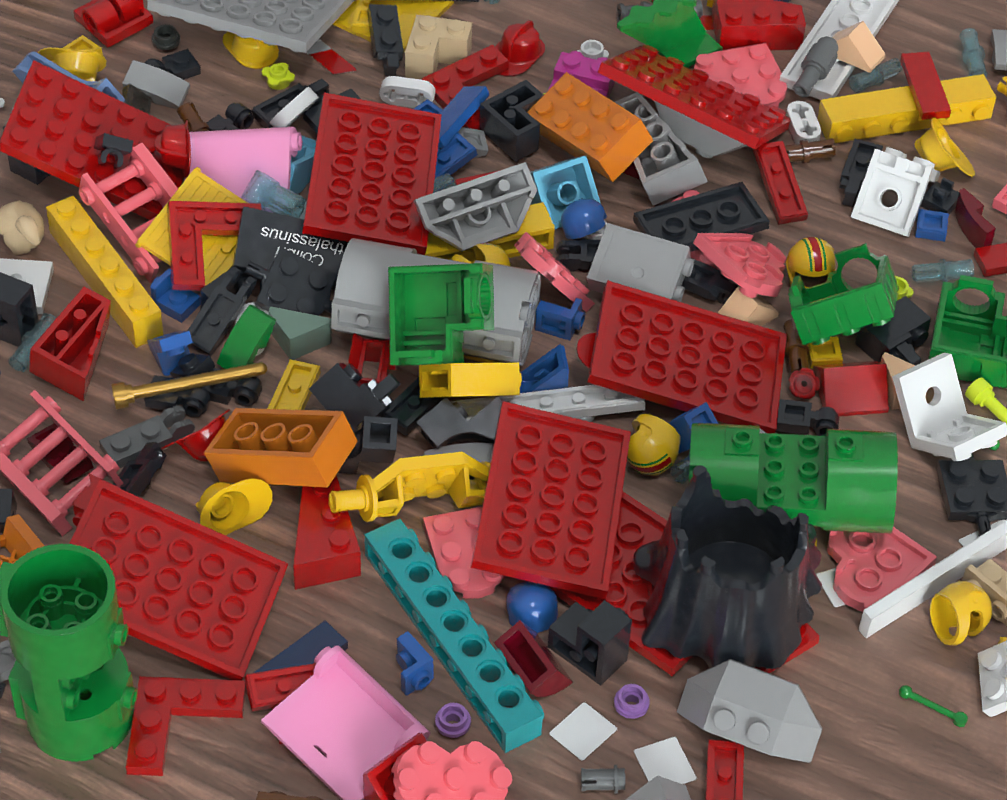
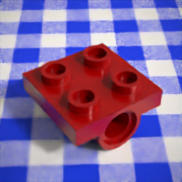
[73,0,154,48]

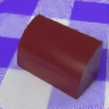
[494,620,573,697]

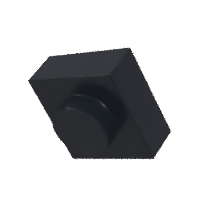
[170,353,216,378]

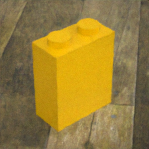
[419,363,522,398]

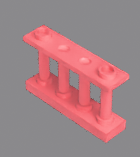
[79,143,178,283]
[0,390,123,537]

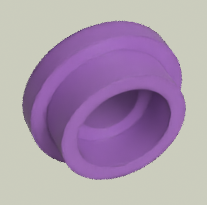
[614,684,650,719]
[435,703,471,738]

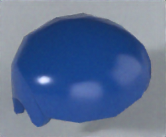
[561,199,607,239]
[506,581,558,633]

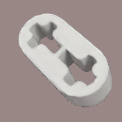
[379,76,436,108]
[270,87,319,128]
[786,101,821,144]

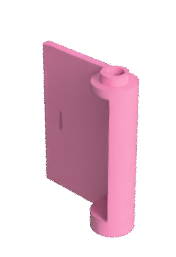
[185,127,302,214]
[261,645,430,800]

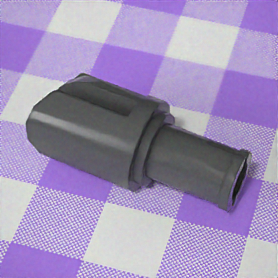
[793,36,839,97]

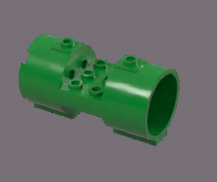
[689,423,898,534]
[0,544,138,762]

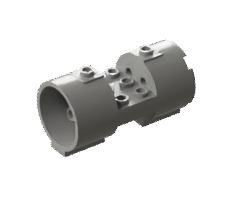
[331,238,541,365]

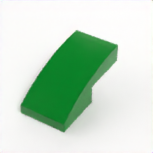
[217,305,276,369]

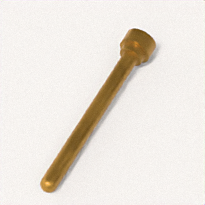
[111,362,268,410]

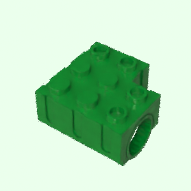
[788,243,899,345]
[388,263,495,366]
[928,275,1007,388]

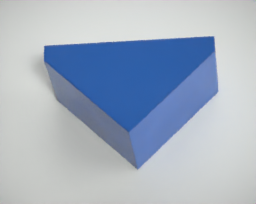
[520,344,569,393]

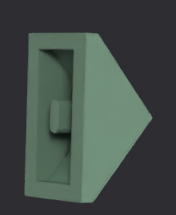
[268,306,332,360]

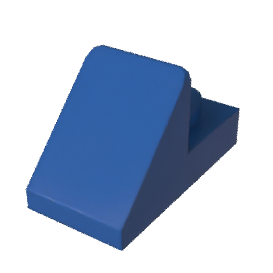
[147,331,193,376]

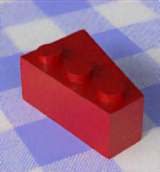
[711,0,806,51]
[29,287,111,401]
[293,475,361,590]

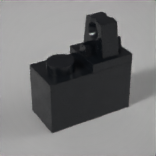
[855,296,931,366]
[309,363,401,427]

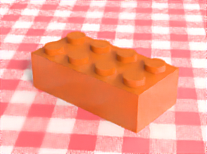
[527,72,653,182]
[204,408,358,487]

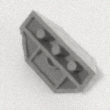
[654,101,747,158]
[414,162,537,252]
[677,659,823,763]

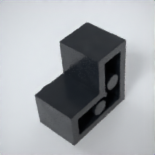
[479,80,543,162]
[548,600,632,686]

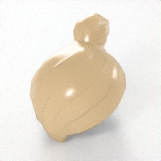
[0,200,44,255]

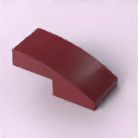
[955,188,996,248]
[27,423,94,483]

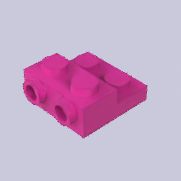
[548,51,615,98]

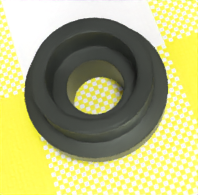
[152,24,180,50]

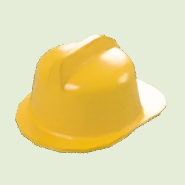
[222,31,279,69]
[37,47,106,81]
[914,118,975,177]
[195,478,272,535]

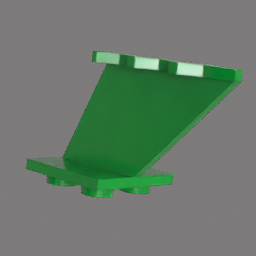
[617,0,723,68]

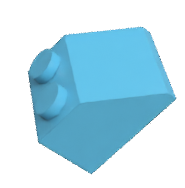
[530,155,601,229]

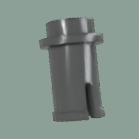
[581,765,625,794]

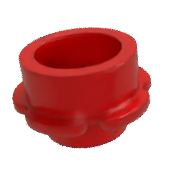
[789,368,820,399]

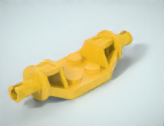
[329,452,490,522]

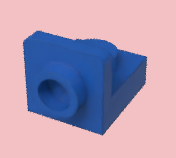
[150,268,201,323]
[535,298,586,341]
[396,631,434,696]

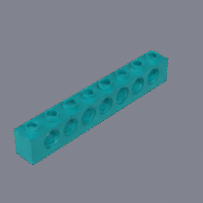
[364,518,545,753]

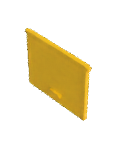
[333,0,454,52]
[135,167,248,286]

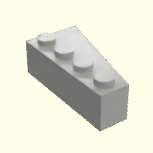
[615,92,708,206]

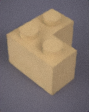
[405,15,472,80]

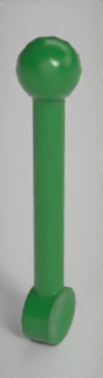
[899,685,968,727]

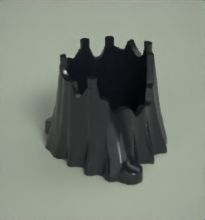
[633,466,822,669]

